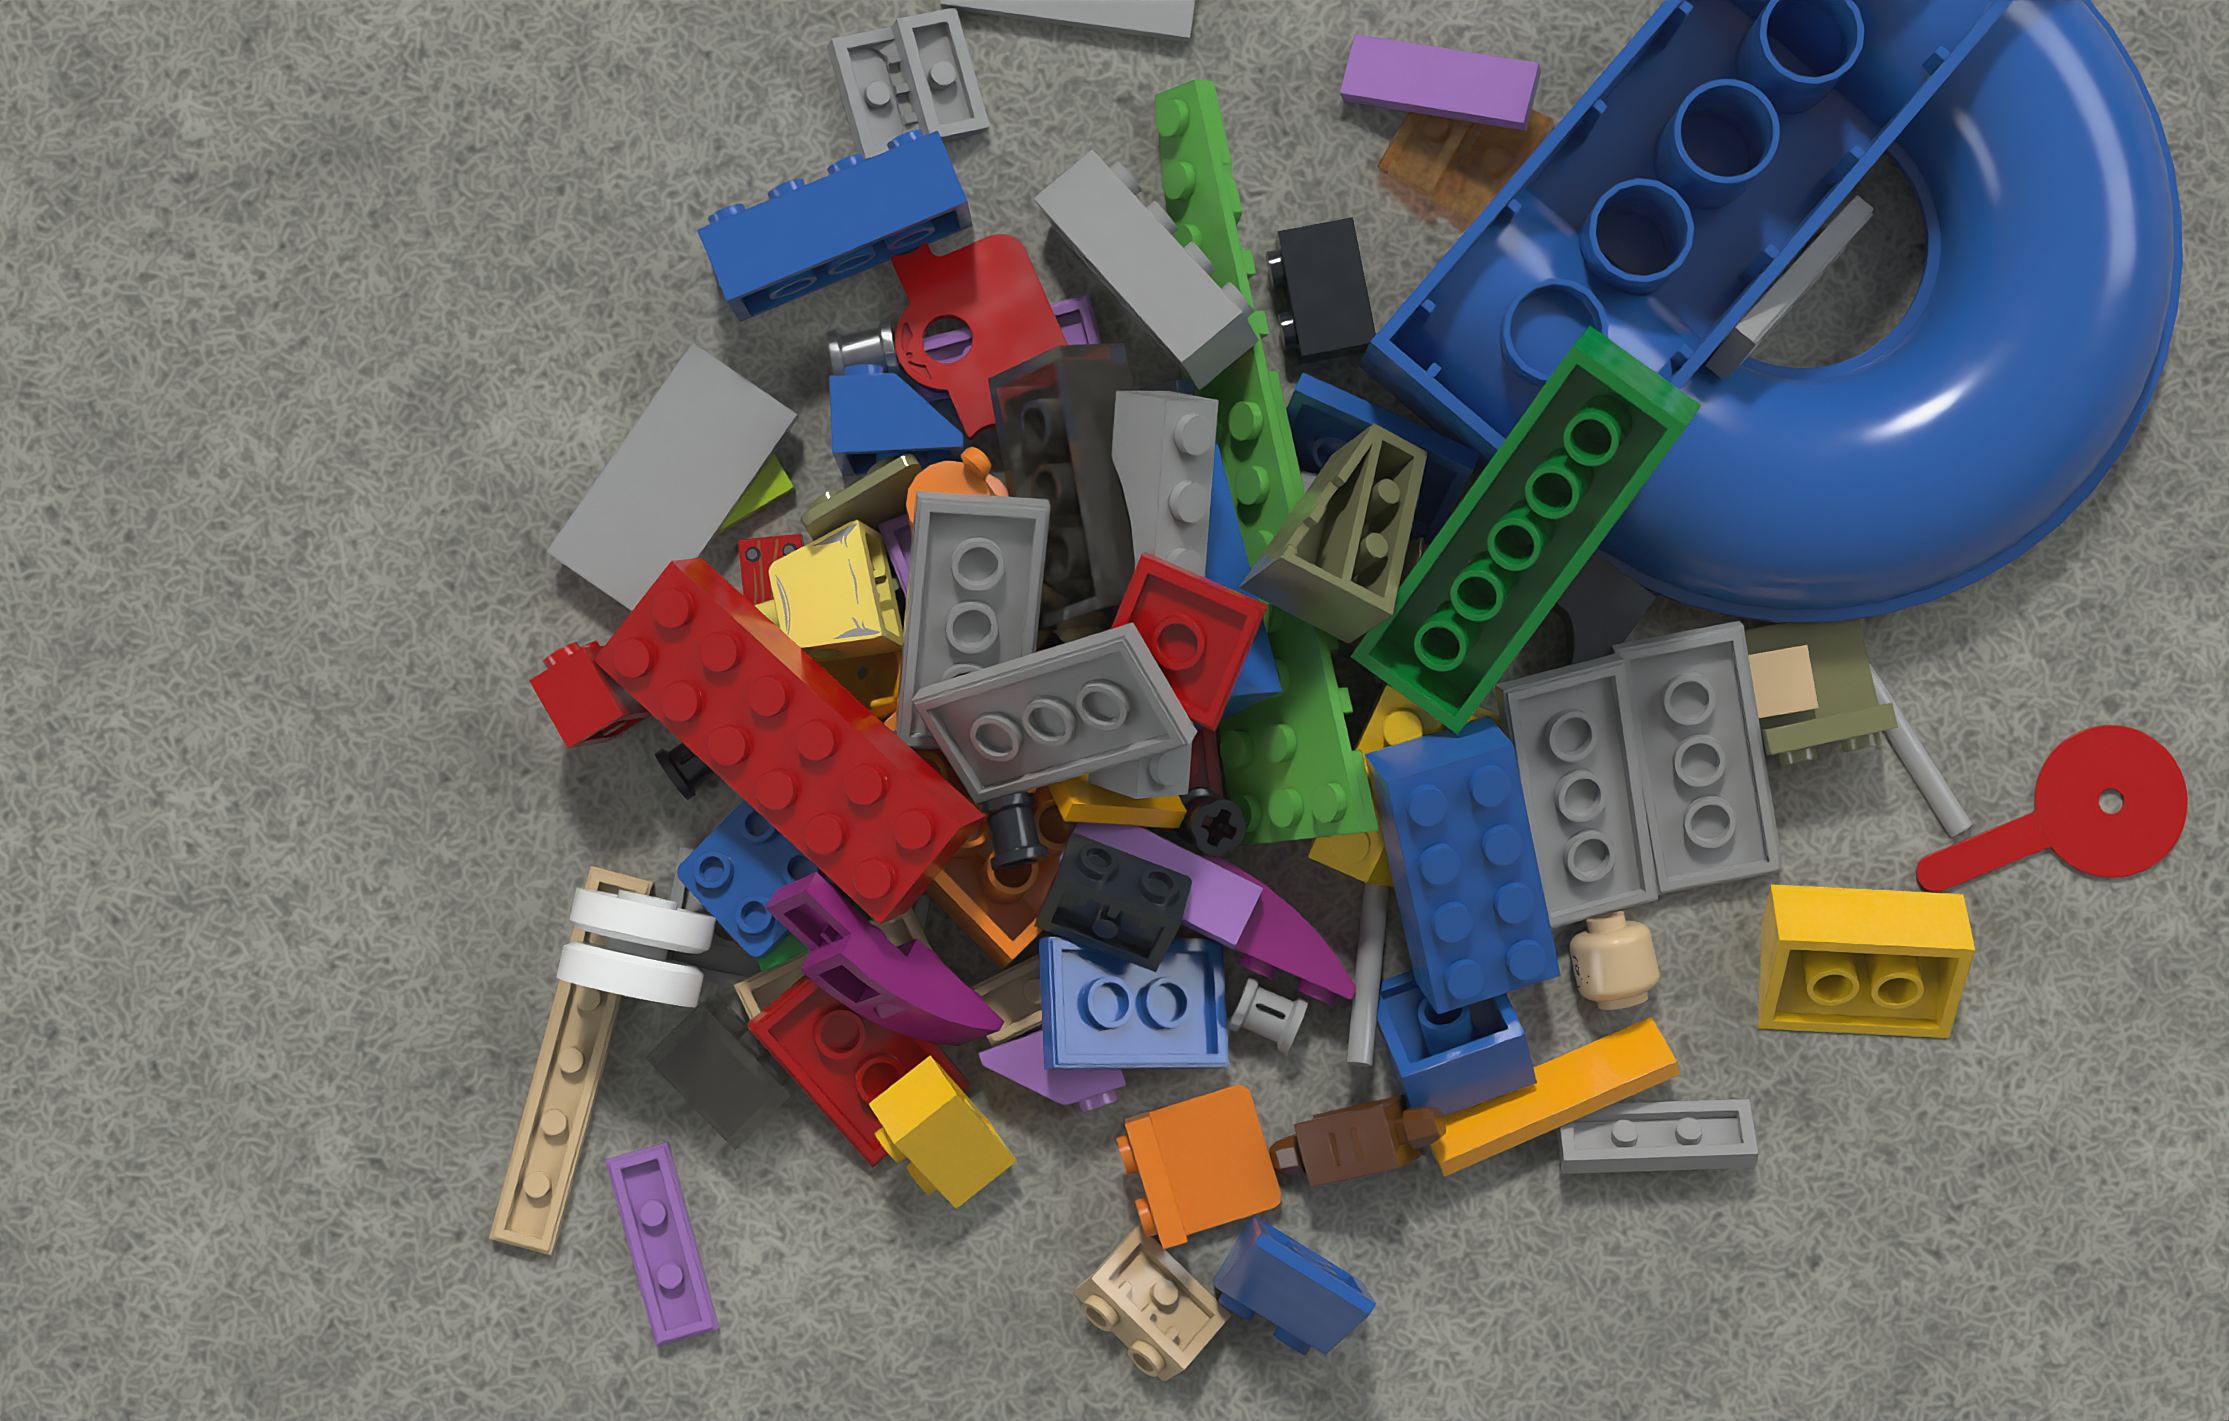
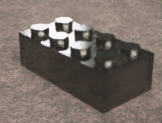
[988,343,1135,632]

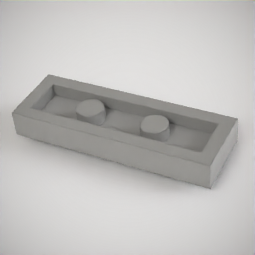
[1556,1099,1759,1174]

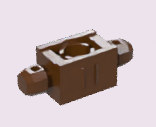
[1269,1094,1446,1187]

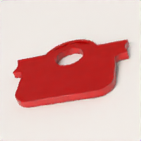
[890,234,1071,440]

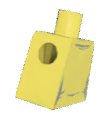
[754,520,903,662]

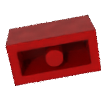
[529,641,652,748]

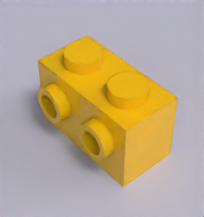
[869,1055,1017,1209]

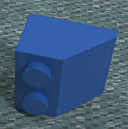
[829,364,966,476]
[1376,970,1537,1116]

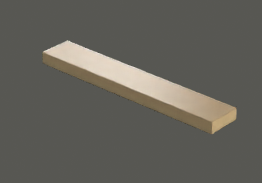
[489,866,655,1255]

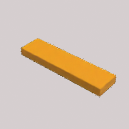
[1429,1017,1680,1177]

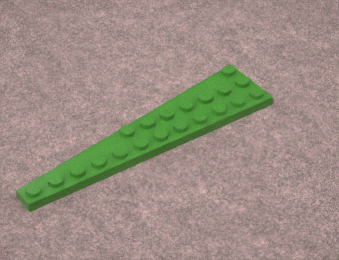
[1155,79,1379,846]

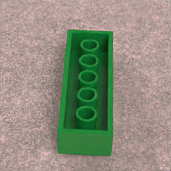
[1351,326,1702,734]

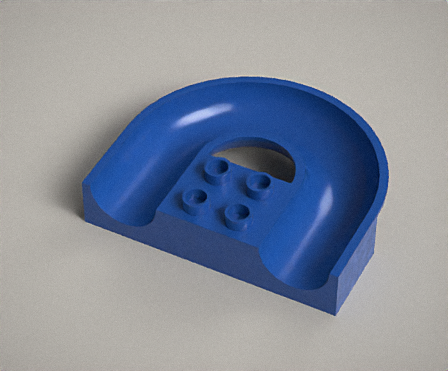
[1359,0,2183,623]

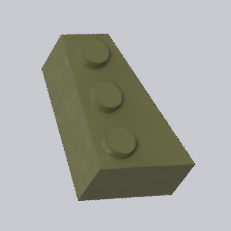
[1239,423,1428,644]

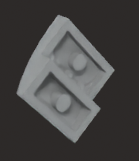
[827,7,990,160]

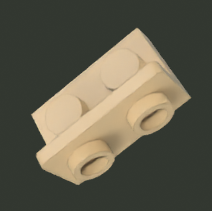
[1073,1225,1231,1381]

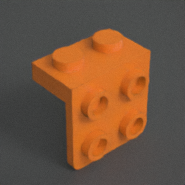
[1116,1084,1282,1250]

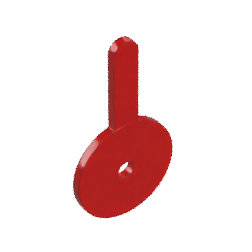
[1915,725,2188,892]

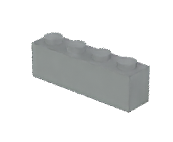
[1034,149,1259,390]

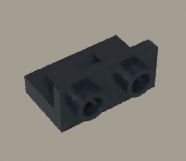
[1034,833,1192,972]

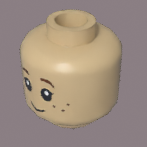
[1570,911,1659,1010]

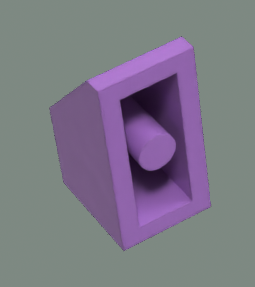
[978,1029,1126,1112]

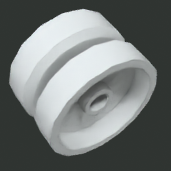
[556,888,716,1008]

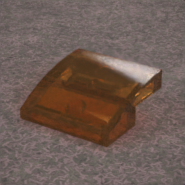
[1377,109,1555,224]

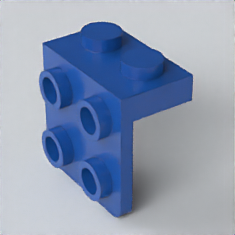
[677,800,853,958]

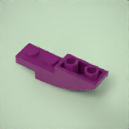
[1201,852,1356,1005]
[765,872,1004,1046]

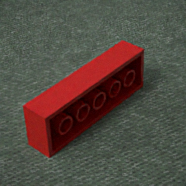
[594,557,986,924]

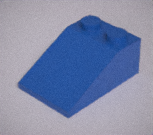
[1213,1215,1376,1355]

